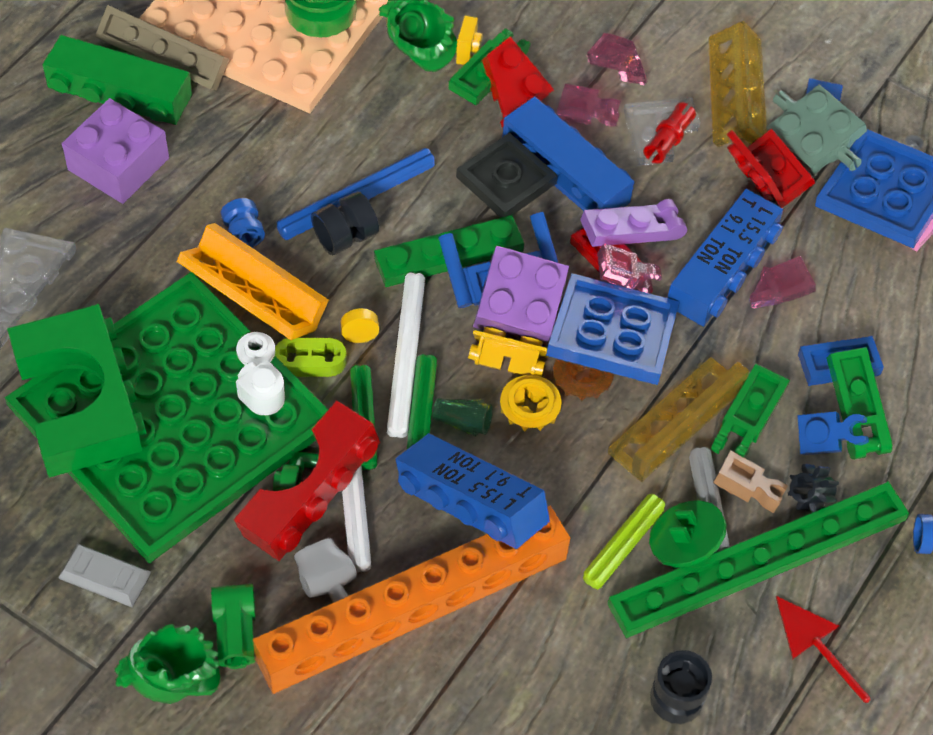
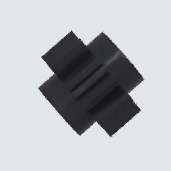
[788,464,839,513]

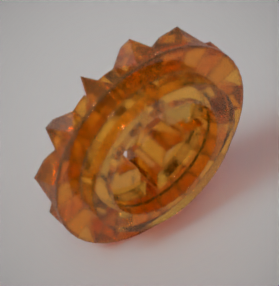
[553,359,614,402]

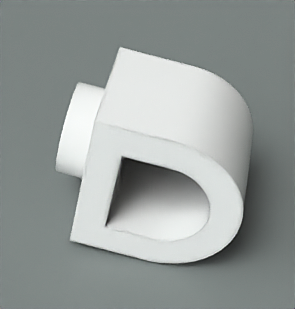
[236,359,285,415]

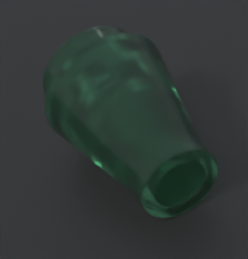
[433,398,493,437]

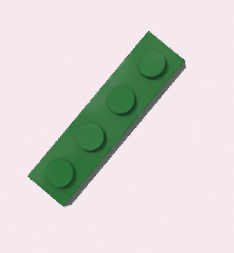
[42,35,192,125]

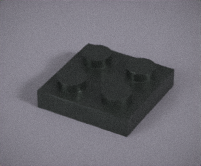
[456,133,558,218]

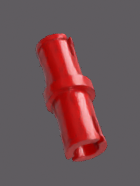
[643,102,696,164]

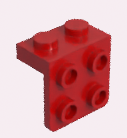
[726,129,815,208]

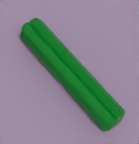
[407,354,437,449]
[350,365,377,470]

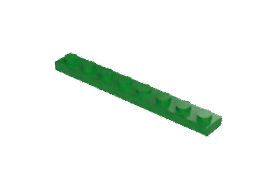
[607,481,910,638]

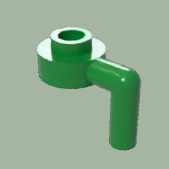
[273,452,319,491]

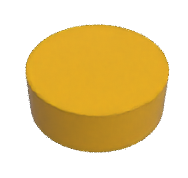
[340,308,379,343]

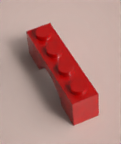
[233,400,380,561]

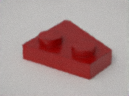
[482,36,554,128]

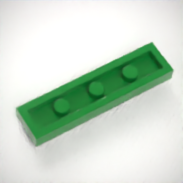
[374,215,525,288]

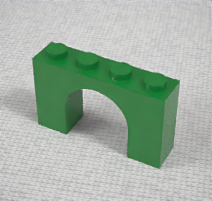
[7,304,147,478]

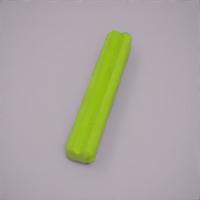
[583,493,665,590]

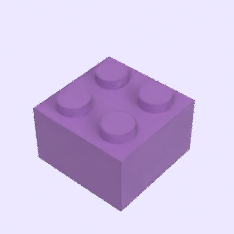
[62,98,169,204]
[473,245,569,347]

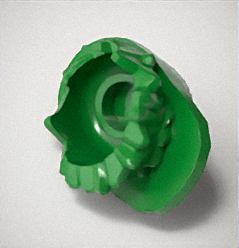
[379,0,457,72]
[115,624,220,704]

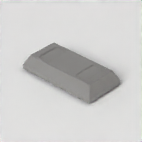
[58,543,151,607]

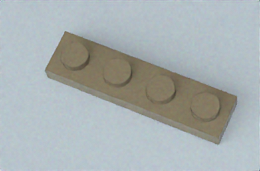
[95,5,229,91]

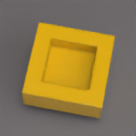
[456,16,483,65]

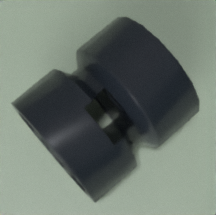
[311,191,379,256]
[650,650,712,724]

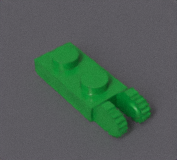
[448,28,530,106]
[711,364,790,458]

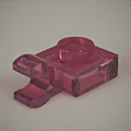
[557,84,621,127]
[597,243,662,294]

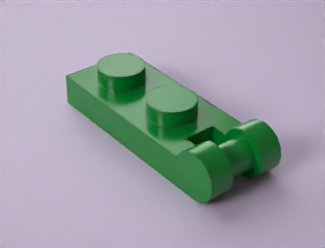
[826,347,892,460]

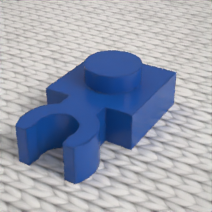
[797,411,869,455]

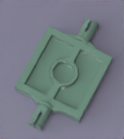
[766,84,867,175]

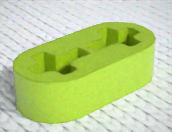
[275,338,347,377]

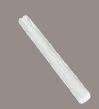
[387,272,425,438]

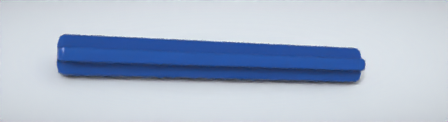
[277,148,435,240]

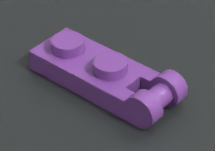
[580,199,687,247]

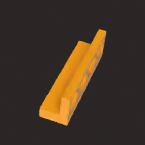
[177,223,329,340]

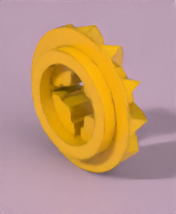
[500,375,562,432]

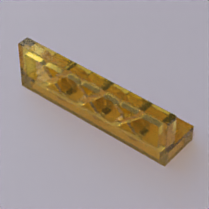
[709,21,767,147]
[608,357,749,482]

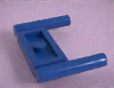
[439,212,559,308]

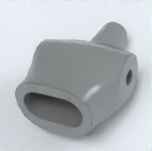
[294,538,357,603]

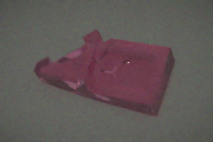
[587,33,647,85]
[749,256,816,308]

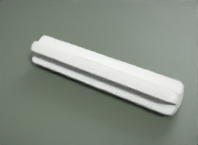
[342,466,371,573]

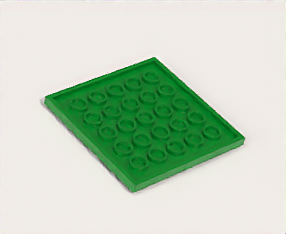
[5,272,328,564]

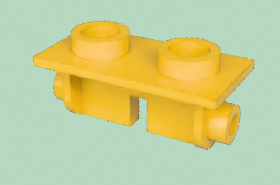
[468,327,548,377]

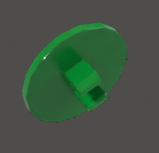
[649,500,727,568]

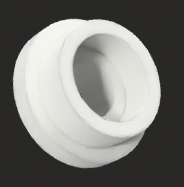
[236,332,275,365]

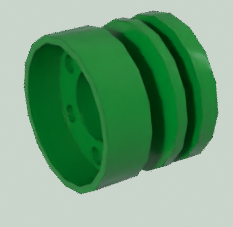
[285,0,357,38]

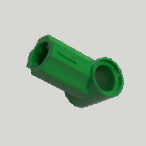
[211,583,256,669]

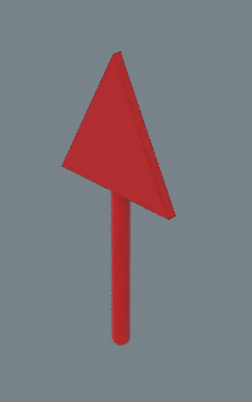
[776,596,870,703]

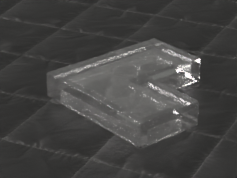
[624,97,700,166]

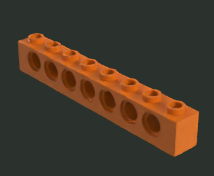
[253,505,570,694]

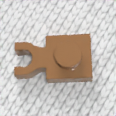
[713,450,788,513]

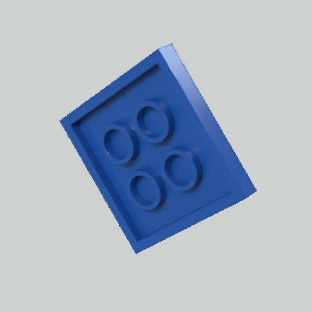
[815,129,933,248]
[546,273,679,385]

